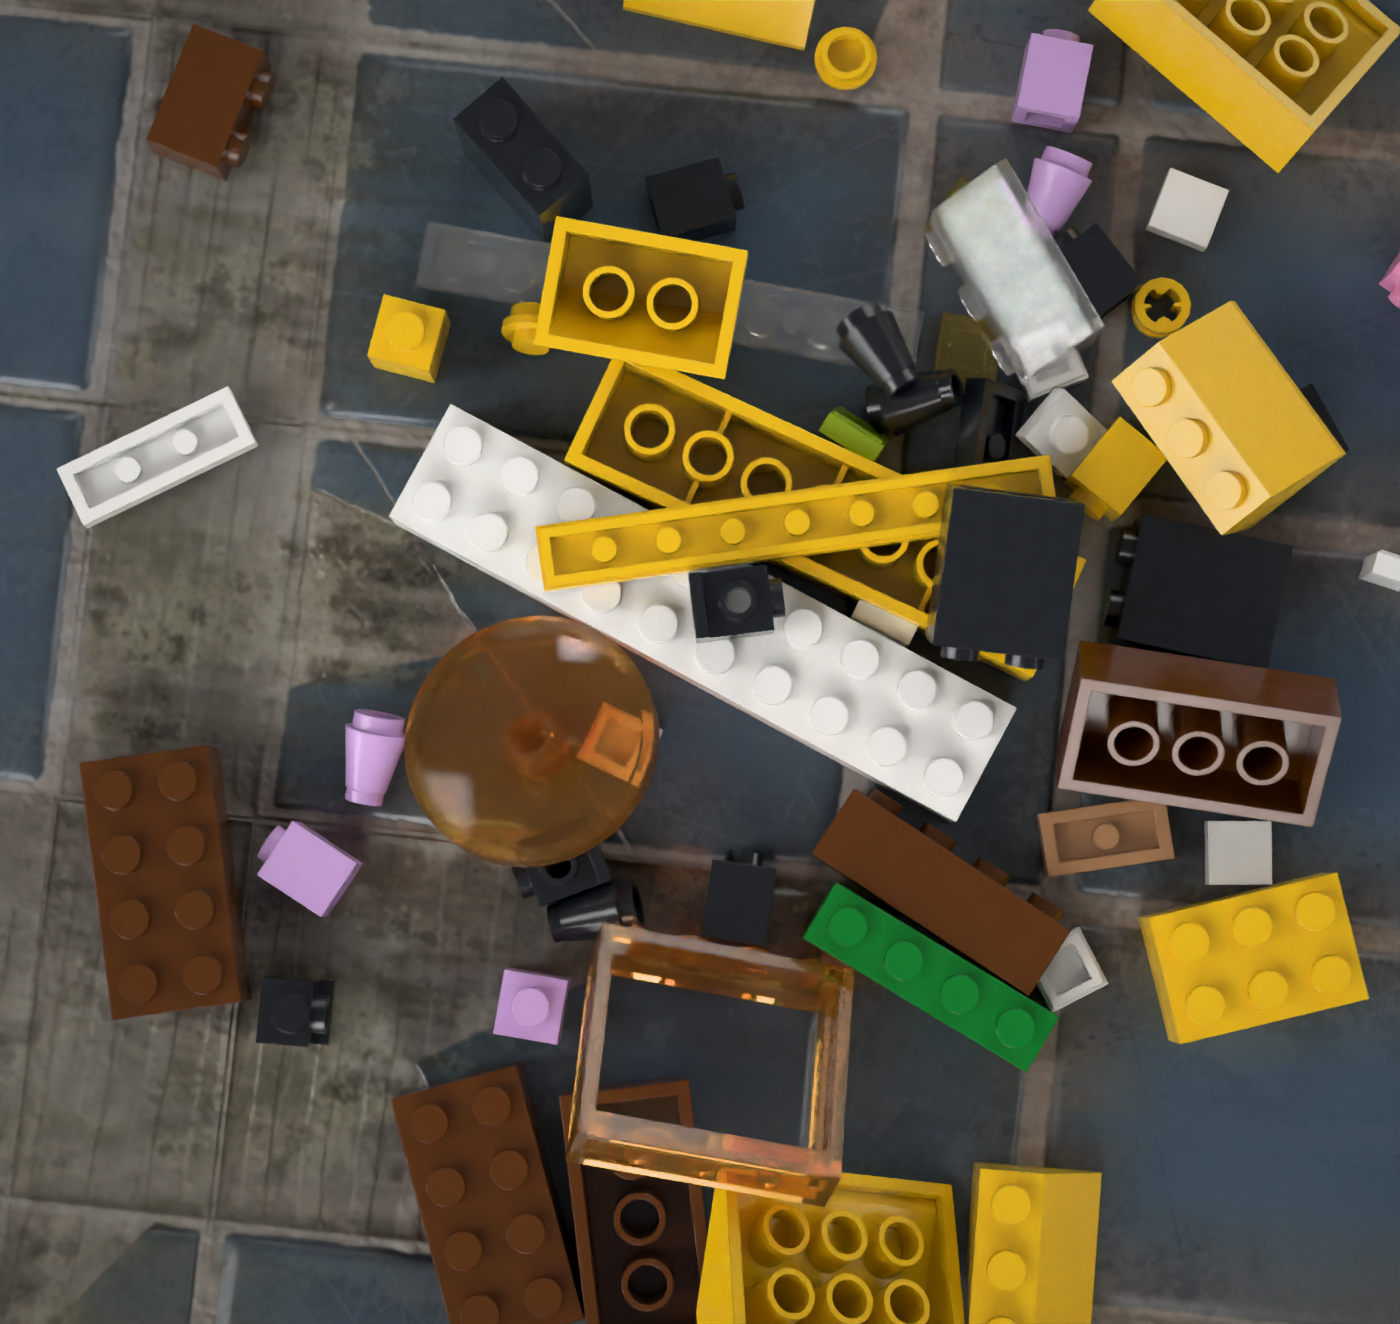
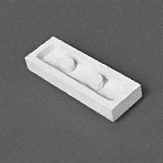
[57,386,259,528]

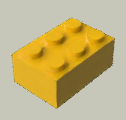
[1138,872,1369,1044]

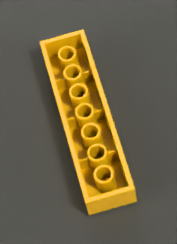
[564,359,1086,682]

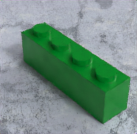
[801,882,1059,1073]

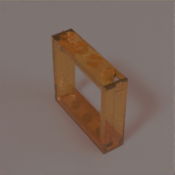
[565,922,854,1207]

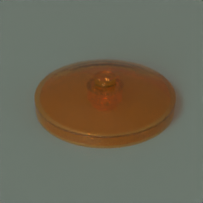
[404,615,659,867]

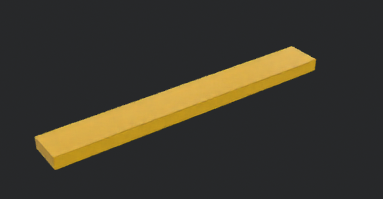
[535,455,1056,592]

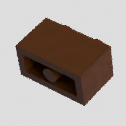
[146,24,276,181]

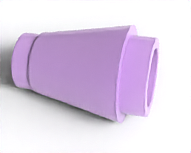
[1018,145,1093,244]
[345,709,408,806]

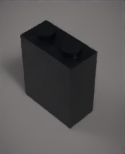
[453,77,593,247]
[925,483,1085,670]
[1102,514,1293,668]

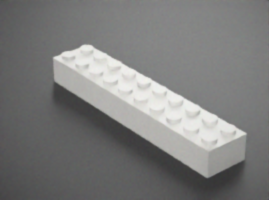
[389,404,1017,823]

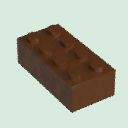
[1057,640,1342,827]
[79,745,252,1020]
[390,1060,585,1324]
[559,1075,708,1324]

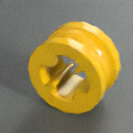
[1130,277,1191,339]

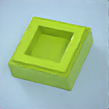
[818,406,889,462]

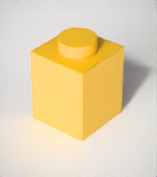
[367,294,451,383]
[1064,417,1167,522]

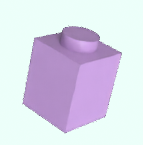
[1011,29,1094,133]
[257,821,363,917]
[493,967,571,1045]

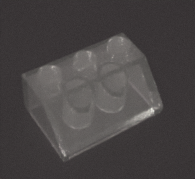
[926,158,1105,385]

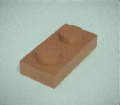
[1036,800,1175,877]

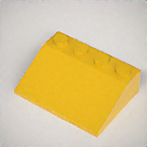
[1088,0,1400,173]
[696,1159,965,1324]

